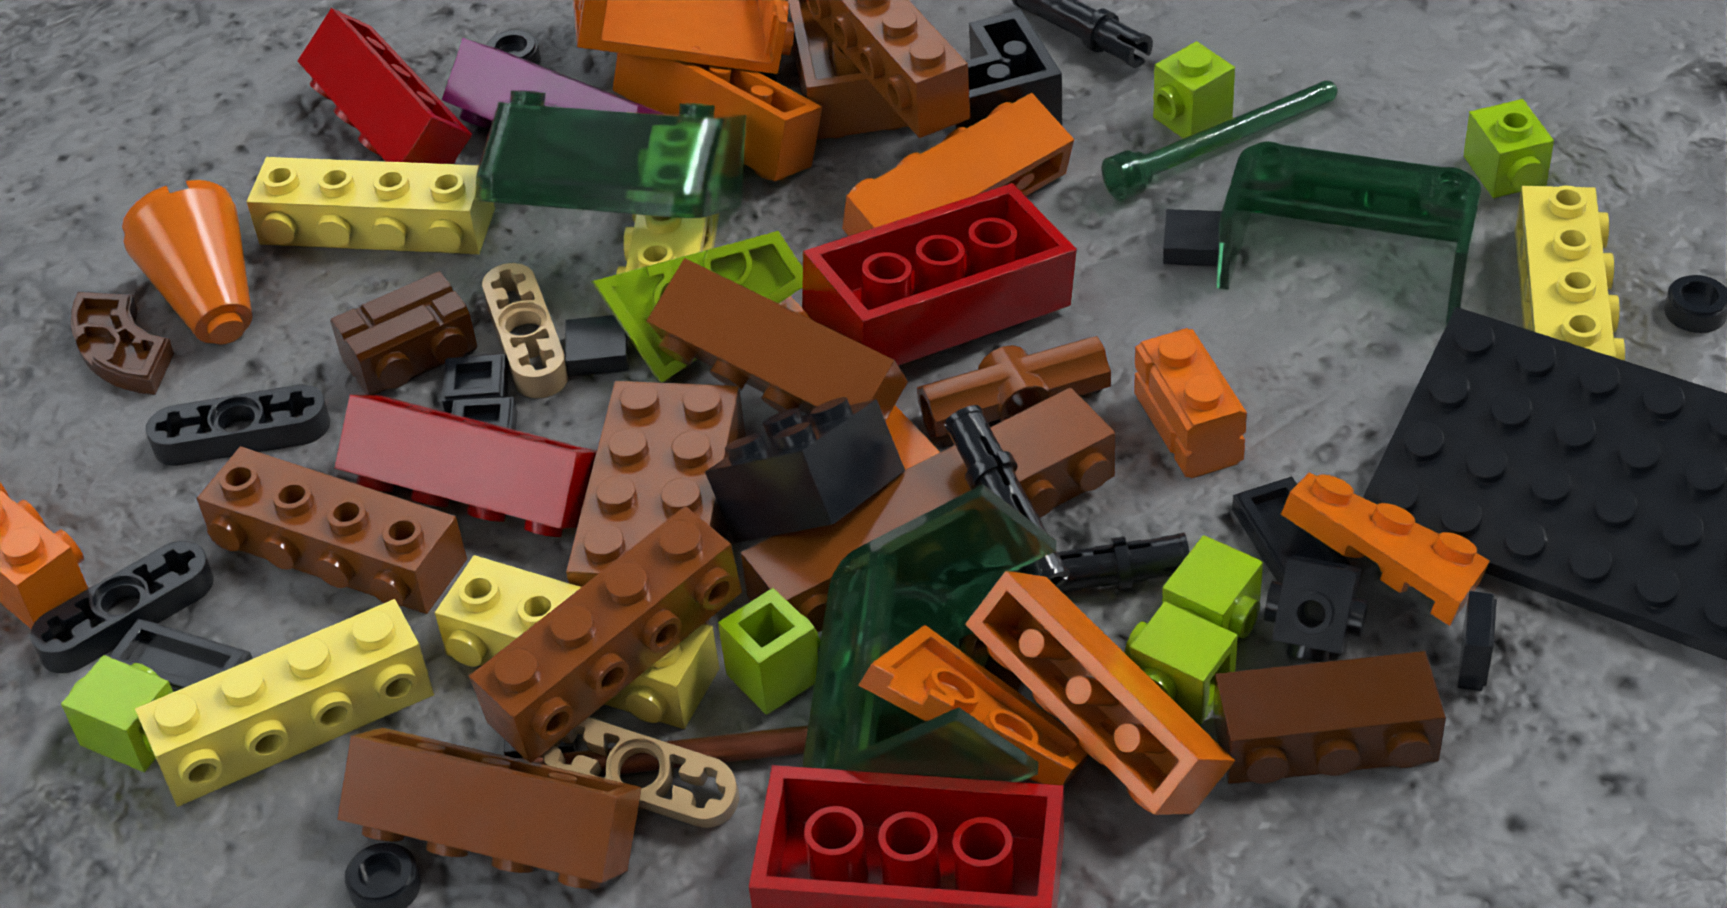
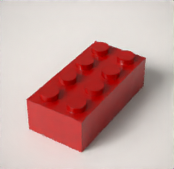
[802,183,1077,366]
[749,765,1064,908]

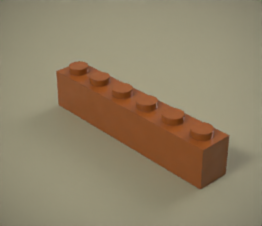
[741,387,1115,633]

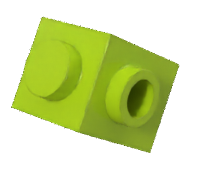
[1153,41,1235,144]
[1463,99,1554,199]
[1162,535,1263,639]
[718,588,821,715]
[1124,601,1238,724]
[61,655,173,773]

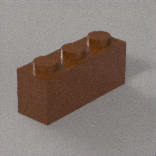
[1213,651,1446,784]

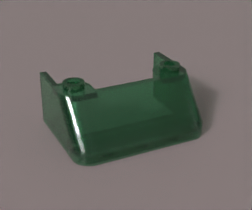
[475,90,746,218]
[1217,141,1481,324]
[803,484,1057,782]

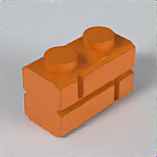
[1134,328,1247,479]

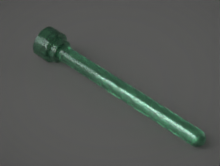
[1101,80,1338,201]

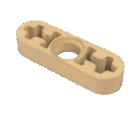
[482,263,568,398]
[542,717,739,828]

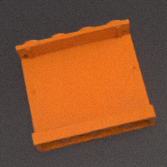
[573,0,794,74]

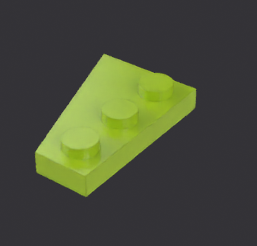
[591,231,803,383]

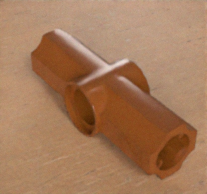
[917,336,1111,438]

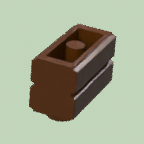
[330,271,478,395]

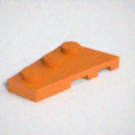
[1281,472,1490,626]
[858,625,1089,785]

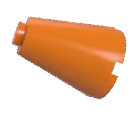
[122,180,252,345]

